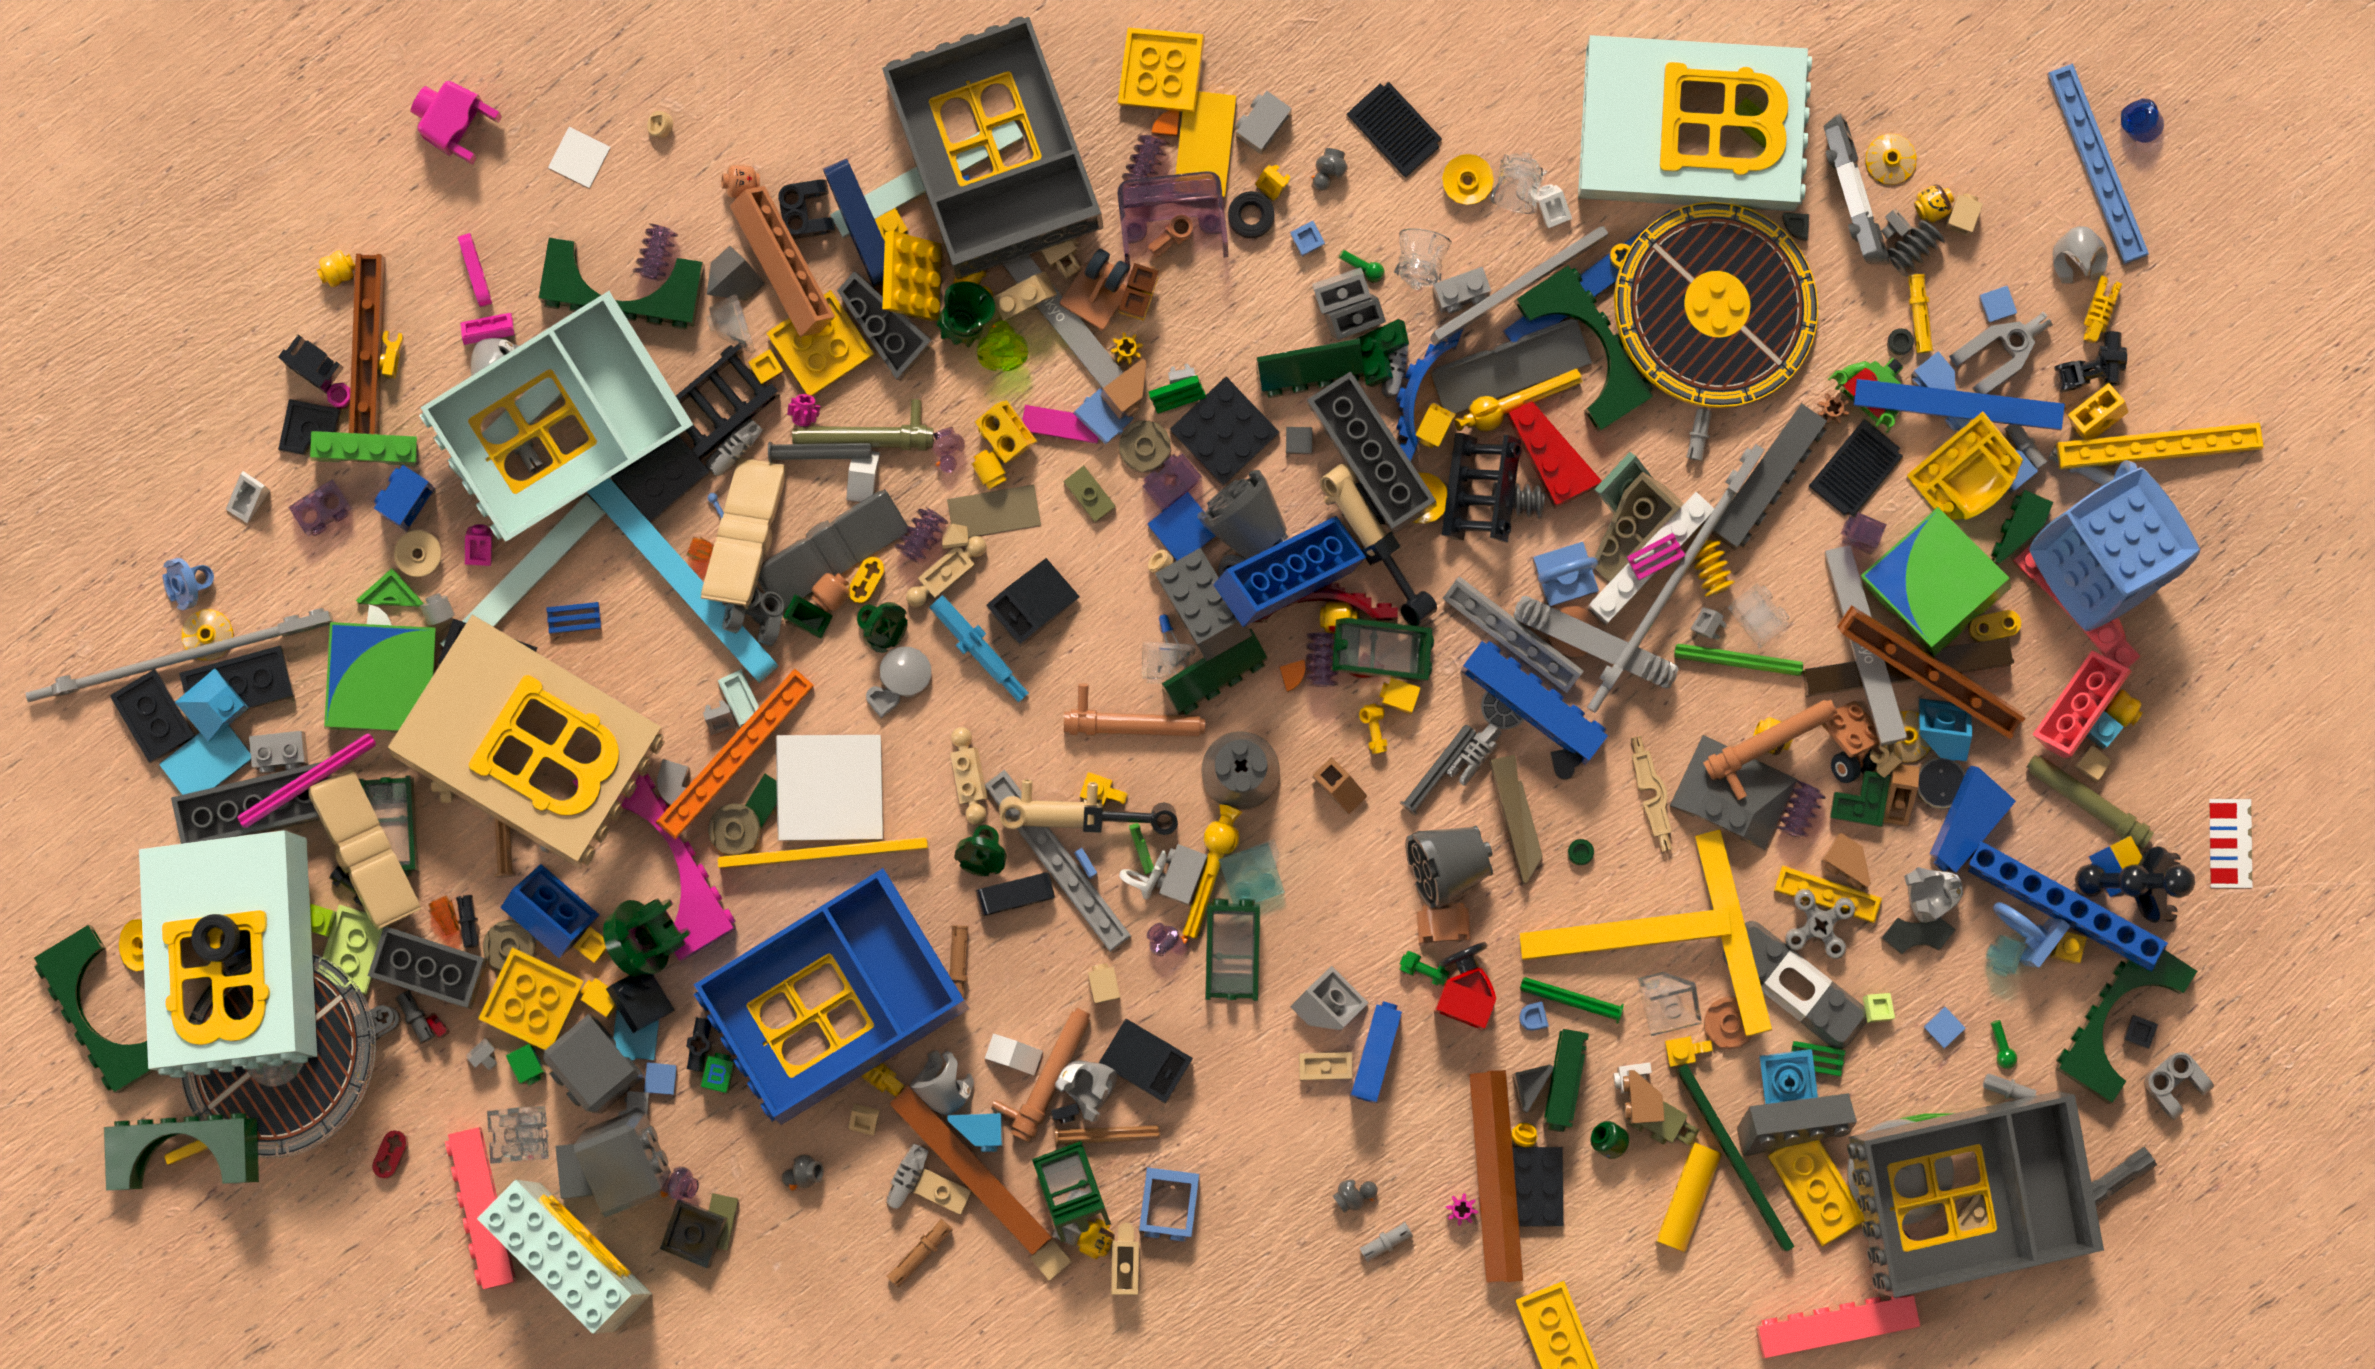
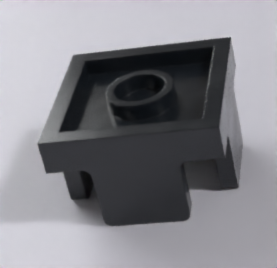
[278,334,344,394]

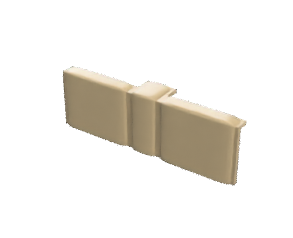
[701,458,786,609]
[308,768,421,930]

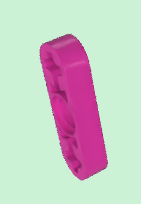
[458,233,493,307]

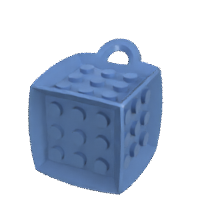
[2029,460,2200,632]

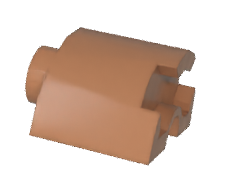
[1417,903,1471,943]

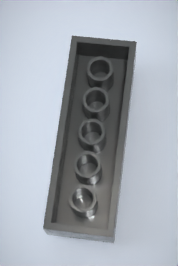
[1307,371,1437,534]
[171,762,332,844]

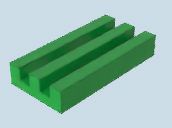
[1148,375,1207,414]
[1791,1041,1846,1076]

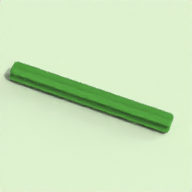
[1674,644,1803,676]

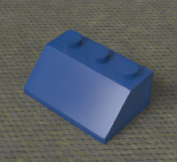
[500,864,600,959]

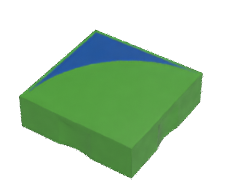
[1861,507,2011,656]
[324,622,436,733]

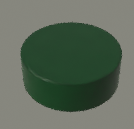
[1567,839,1594,866]

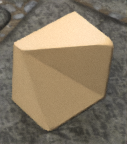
[2075,745,2111,782]

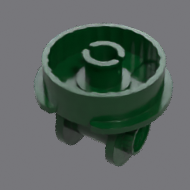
[603,898,691,976]

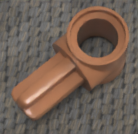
[1148,215,1193,257]

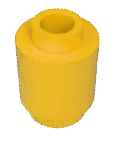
[972,449,1007,490]

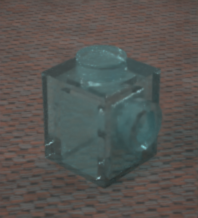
[1985,935,2026,977]

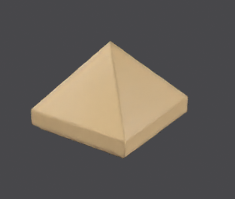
[941,524,969,549]

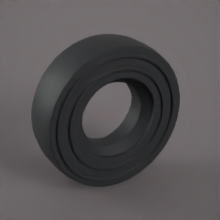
[1228,191,1274,238]
[191,914,240,962]

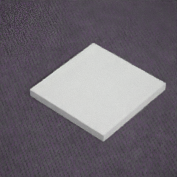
[776,735,883,841]

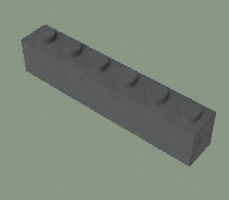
[1711,403,1827,550]

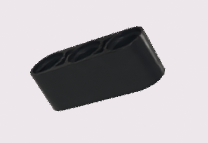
[975,872,1055,916]

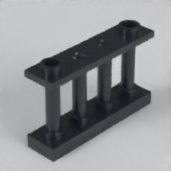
[676,344,780,461]
[1441,433,1522,543]

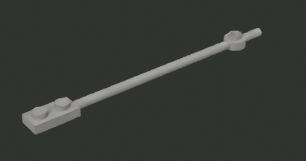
[1587,444,1765,713]
[26,608,334,703]

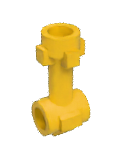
[1359,703,1388,754]

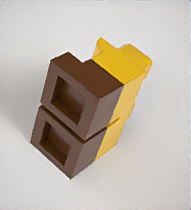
[1119,263,1159,321]

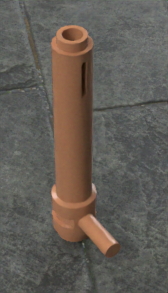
[1064,683,1205,737]
[1703,699,1838,800]
[991,1008,1091,1143]

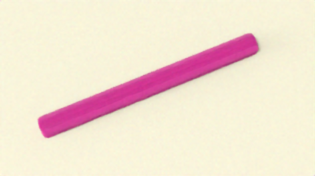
[238,734,376,828]

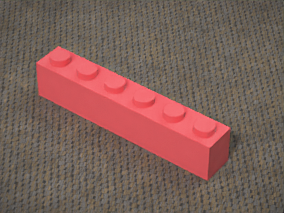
[445,1127,517,1289]
[1756,1295,1920,1358]

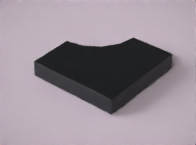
[278,399,341,456]

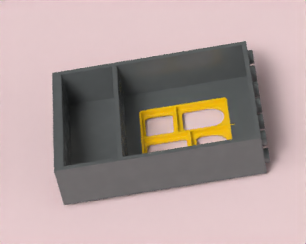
[882,17,1104,280]
[1847,1091,2104,1298]

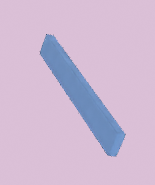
[2047,63,2149,264]

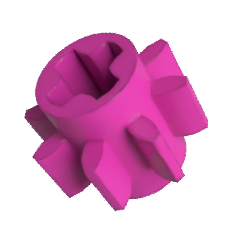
[787,394,821,426]
[1445,1193,1478,1226]

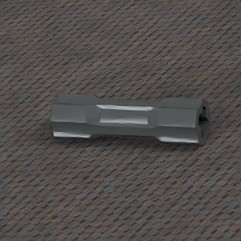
[2091,1147,2157,1207]

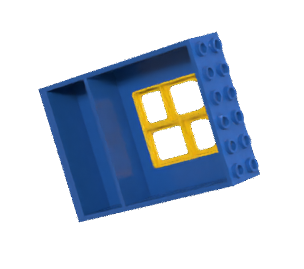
[694,868,970,1125]

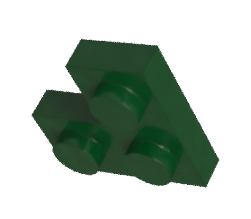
[1357,319,1409,387]
[1829,771,1891,827]

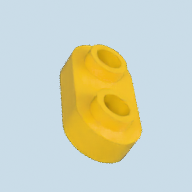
[1969,610,2021,642]

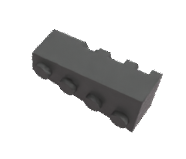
[837,271,935,381]
[1737,1093,1857,1157]

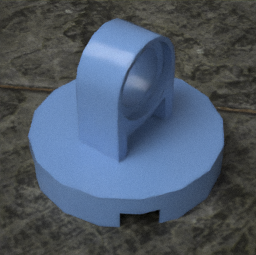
[162,558,214,610]

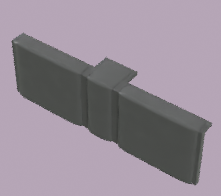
[1431,319,1592,413]
[758,489,910,609]

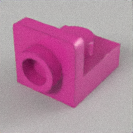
[465,524,494,566]

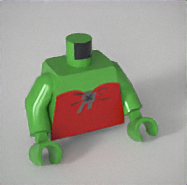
[1828,358,1903,433]

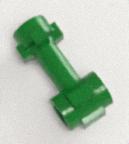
[1399,950,1449,986]

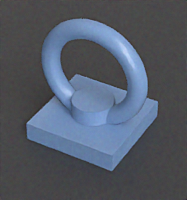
[1533,542,1599,607]
[1993,902,2070,968]

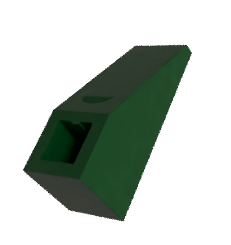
[1990,490,2053,566]

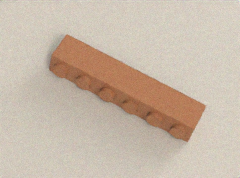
[730,186,835,337]

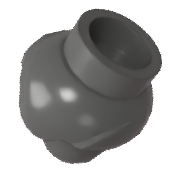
[1311,148,1348,191]
[782,1154,824,1191]
[1333,1179,1378,1213]

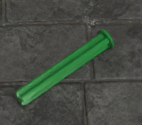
[1520,977,1624,1024]

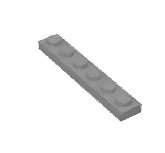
[1442,576,1583,693]

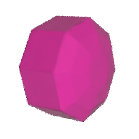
[327,382,350,409]

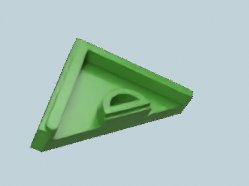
[356,568,424,607]
[1129,823,1154,875]

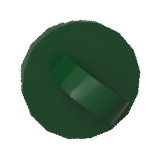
[857,602,908,653]
[954,825,1007,876]

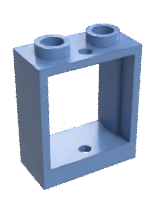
[1139,1167,1199,1242]

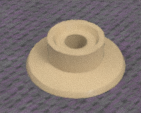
[394,530,441,577]

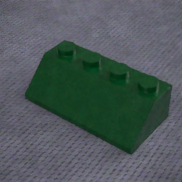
[1256,339,1364,398]
[1162,628,1267,715]

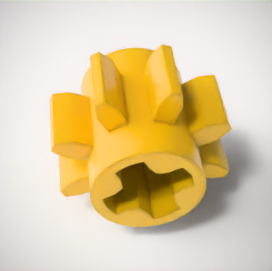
[1111,332,1143,365]

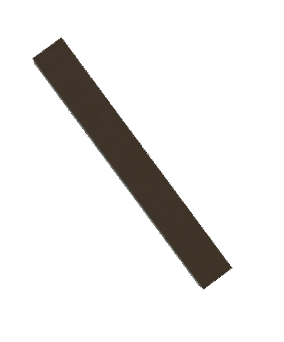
[1802,638,2014,697]

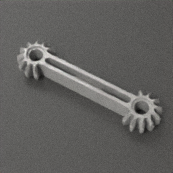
[1513,596,1679,688]

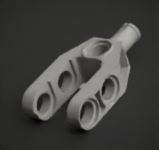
[1949,312,2053,394]

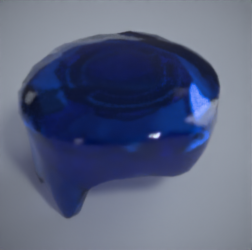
[2121,98,2164,143]

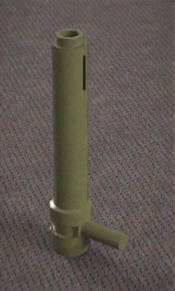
[792,399,934,451]
[2026,755,2154,849]

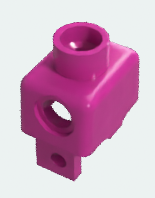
[410,81,502,165]

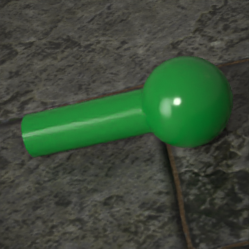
[1338,249,1385,283]
[1990,1020,2018,1069]

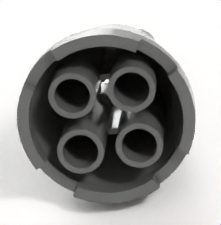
[1197,470,1288,560]
[1201,731,1280,810]
[1405,825,1493,908]

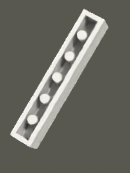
[1587,492,1714,625]

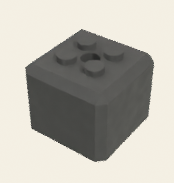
[544,1014,645,1113]
[574,1109,671,1217]

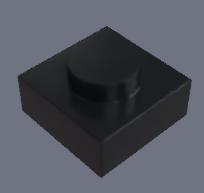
[2123,1015,2158,1049]
[1051,1103,1080,1124]

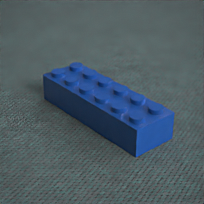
[1213,516,1366,627]
[1461,641,1608,765]

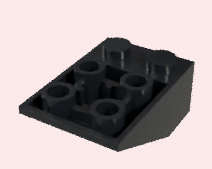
[986,558,1080,648]
[1099,1019,1193,1104]

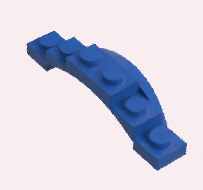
[1395,328,1464,462]

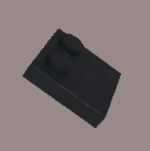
[606,974,675,1034]
[660,1199,727,1268]

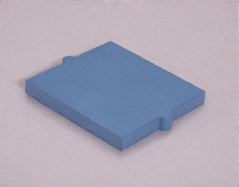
[1073,387,1134,445]

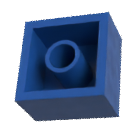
[374,465,436,532]

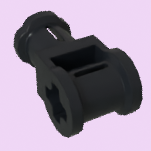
[2054,355,2109,392]

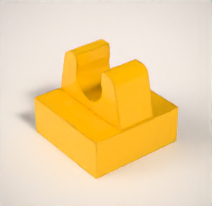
[1255,165,1290,201]

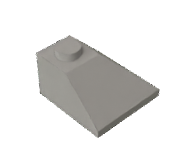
[1290,966,1368,1030]

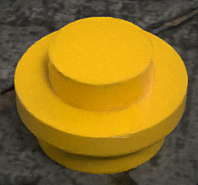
[1511,1123,1537,1147]

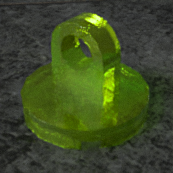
[977,320,1029,372]

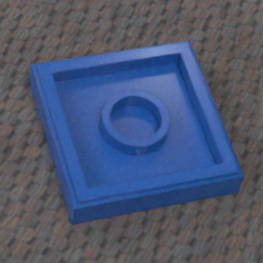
[1147,492,1216,561]

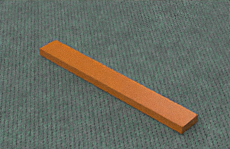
[656,668,814,840]

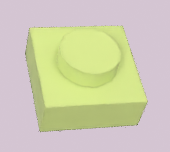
[1863,993,1895,1023]

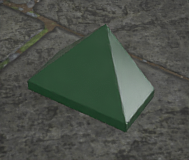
[783,594,833,639]

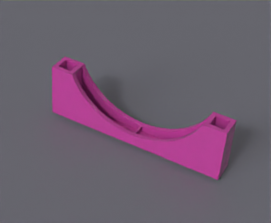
[573,774,736,962]

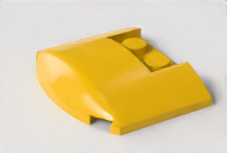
[1907,412,2023,521]

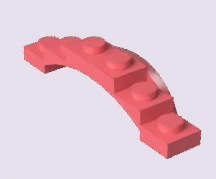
[2013,543,2140,668]

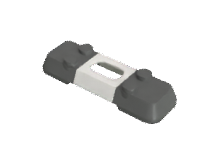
[1823,113,1890,265]
[1722,921,1867,1049]

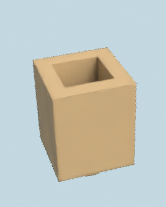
[1945,193,1983,237]
[1088,963,1121,1004]

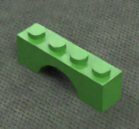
[310,431,417,466]

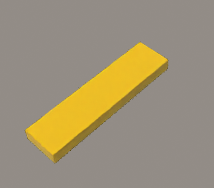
[1774,865,1882,923]

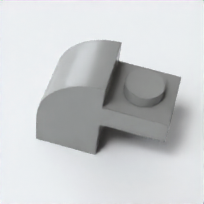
[657,759,690,805]

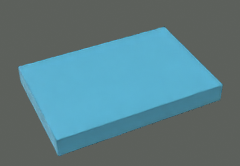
[159,725,251,795]

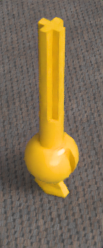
[1454,368,1583,432]
[1182,804,1242,939]

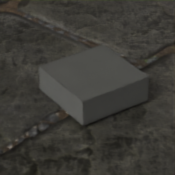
[1286,427,1313,454]

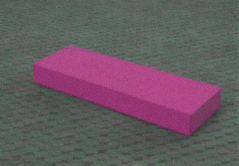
[1022,405,1099,444]

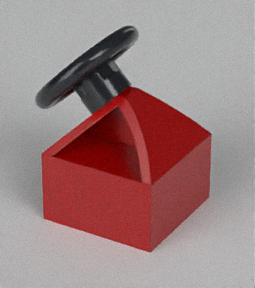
[1434,942,1497,1031]

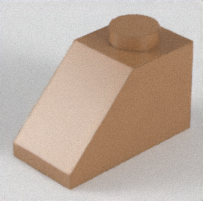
[1101,359,1146,419]
[1883,764,1919,826]

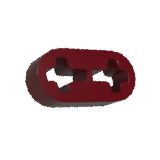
[372,1130,408,1178]

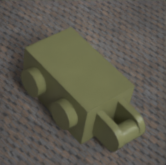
[1625,1101,1700,1146]

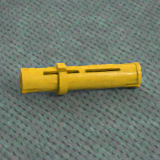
[1908,274,1933,354]

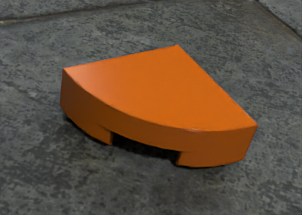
[1151,110,1180,136]
[1279,659,1305,692]

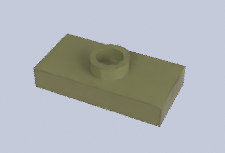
[1063,466,1116,523]
[709,1193,739,1250]

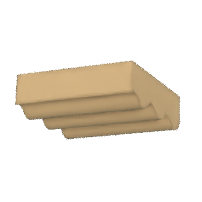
[1030,1239,1072,1280]

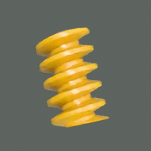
[1688,540,1735,597]

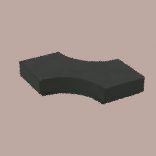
[1881,917,1955,955]

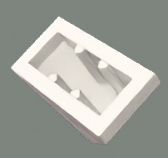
[846,451,880,502]
[226,471,270,523]
[985,1034,1043,1076]

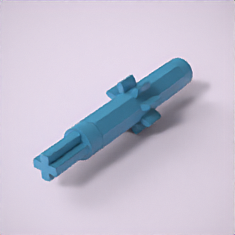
[929,595,1029,702]

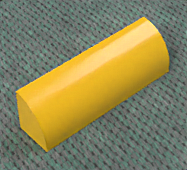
[1656,1143,1722,1253]

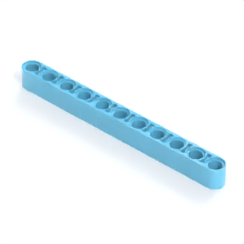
[587,478,779,684]

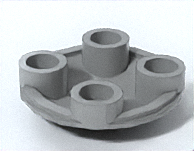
[880,647,931,698]

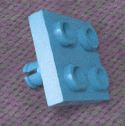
[1759,1049,1818,1104]

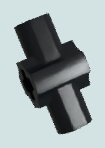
[2098,331,2127,386]
[686,1017,712,1072]

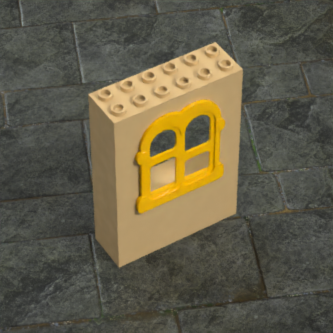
[388,614,665,869]

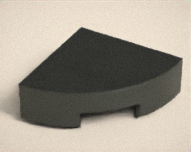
[1783,212,1809,241]

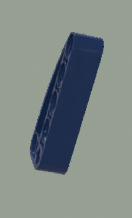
[823,158,885,288]

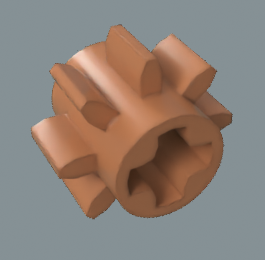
[1817,393,1849,425]

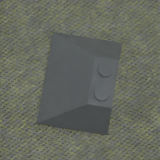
[1670,735,1798,850]

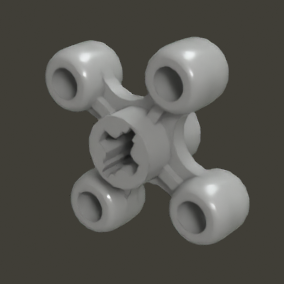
[1785,889,1855,959]

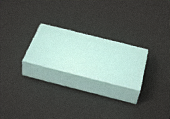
[717,669,759,728]

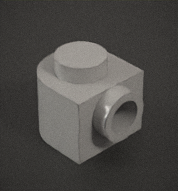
[420,593,455,625]

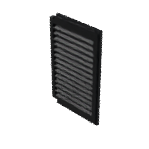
[1346,82,1442,178]
[1809,419,1903,517]

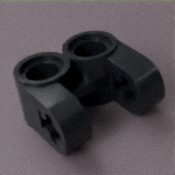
[778,179,835,239]

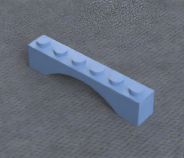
[1911,351,2038,494]

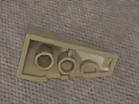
[1594,472,1684,582]

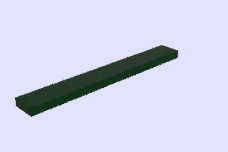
[1676,1064,1795,1252]

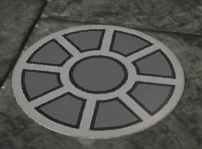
[1481,691,1524,729]

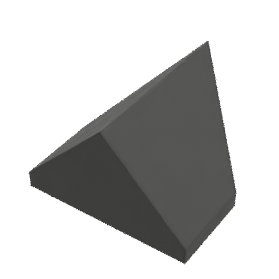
[707,246,765,301]
[1512,1064,1554,1113]

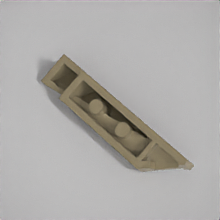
[1489,755,1543,885]

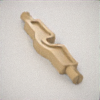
[1631,736,1672,852]

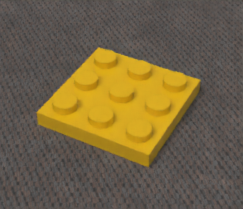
[1117,27,1205,112]
[882,231,942,321]
[766,290,874,396]
[478,947,584,1050]

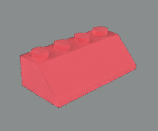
[2033,650,2132,759]

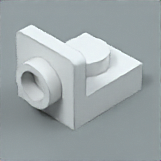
[1533,184,1572,228]
[1613,1063,1652,1094]

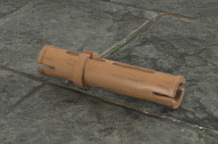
[949,925,969,998]
[887,1219,953,1288]

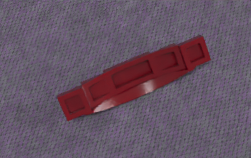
[1253,583,1398,623]

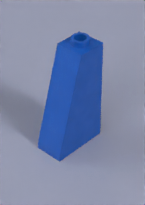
[1930,766,2016,873]
[1350,1001,1402,1103]

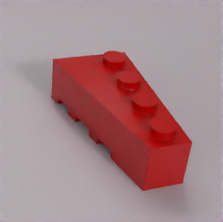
[1507,401,1602,509]

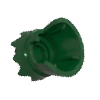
[937,281,995,347]

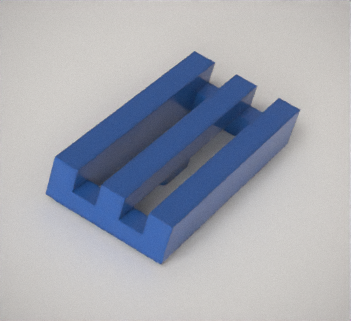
[546,602,602,634]

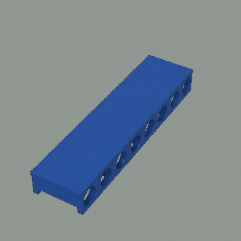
[1968,841,2168,972]

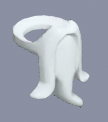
[1119,851,1167,899]

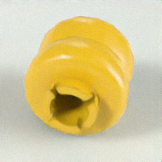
[316,250,355,287]
[2105,690,2143,728]

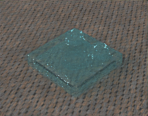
[1218,842,1285,904]

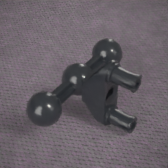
[2075,846,2196,923]

